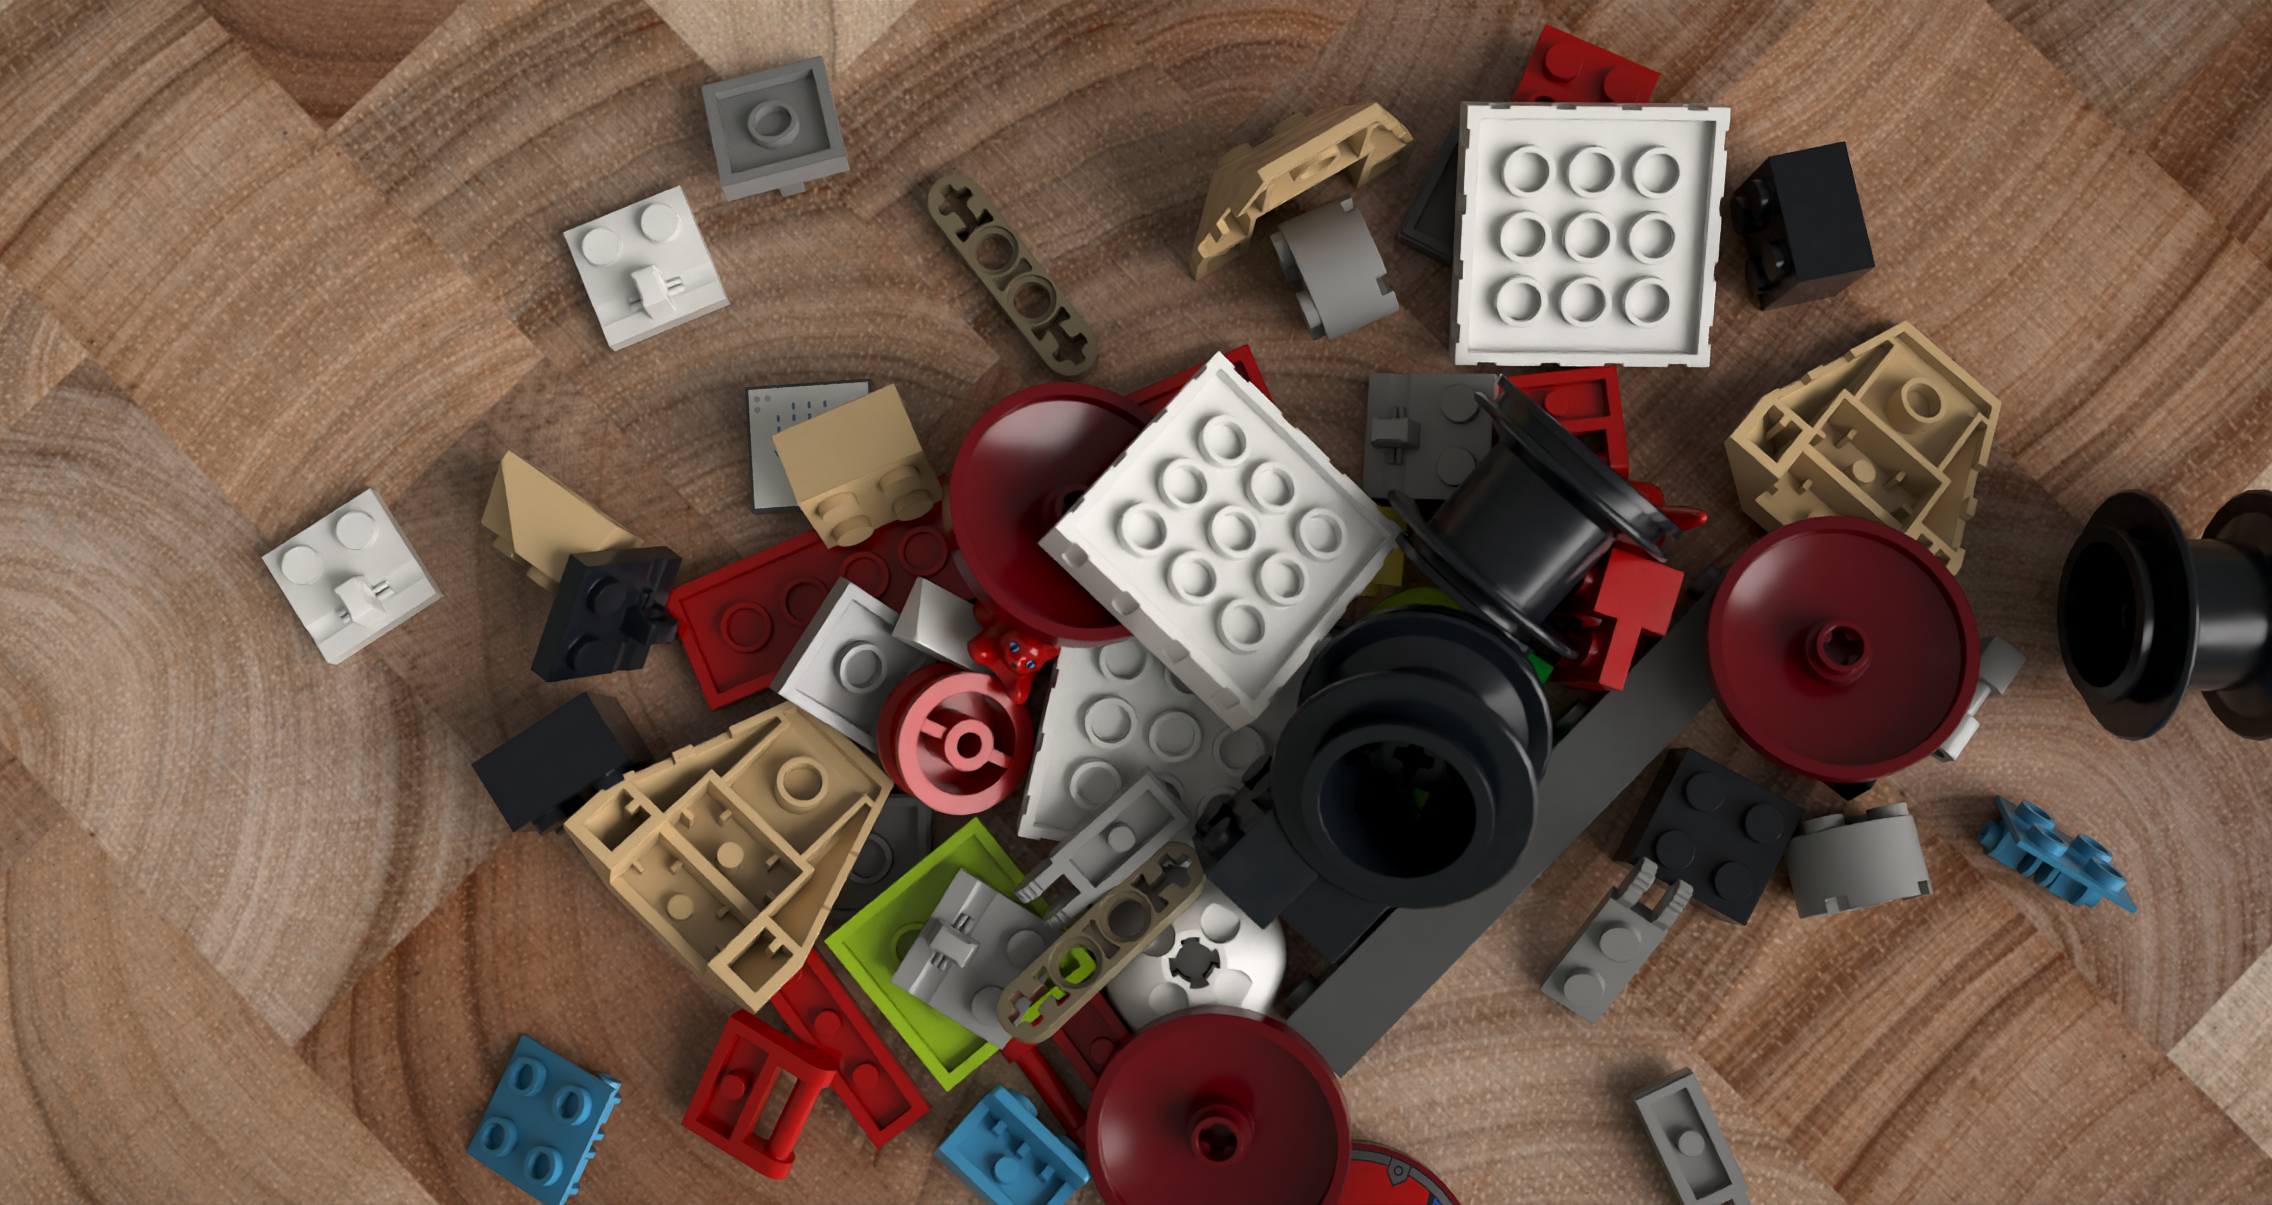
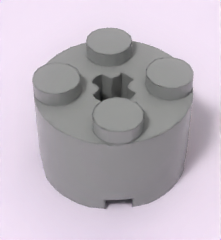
[1269,193,1399,342]
[1783,802,1933,919]

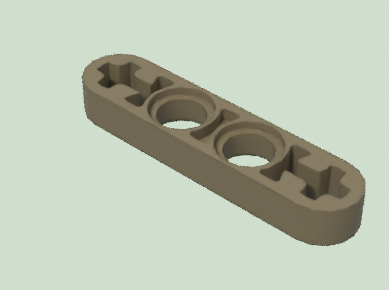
[927,174,1099,382]
[996,841,1207,1044]

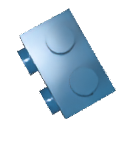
[933,1084,1092,1205]

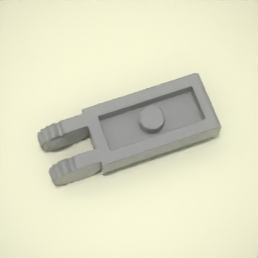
[1014,765,1193,933]
[1539,857,1694,1025]
[1628,1067,1751,1205]

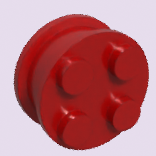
[876,662,1033,815]

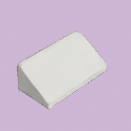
[891,577,1000,679]

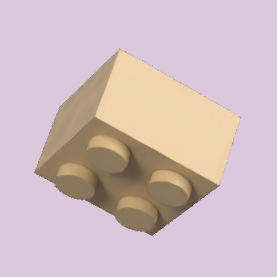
[771,383,943,549]

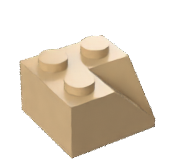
[481,450,644,595]

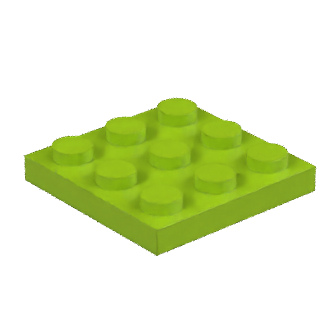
[824,815,1097,1092]

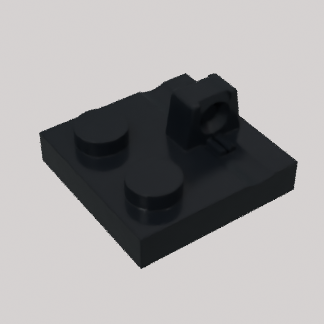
[530,546,683,683]

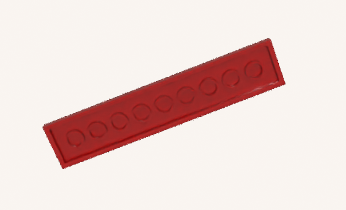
[666,344,1275,712]

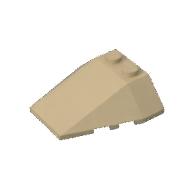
[1189,102,1416,282]
[1724,320,2002,577]
[563,700,894,1014]

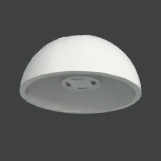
[1103,864,1287,1032]

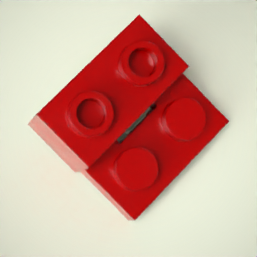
[1510,24,1661,103]
[1549,547,1684,691]

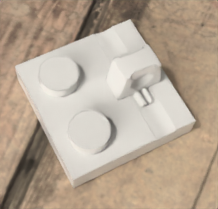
[563,185,730,351]
[261,488,444,665]

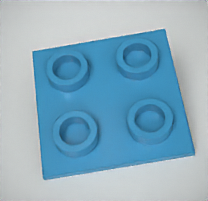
[1977,795,2138,914]
[466,1034,622,1205]

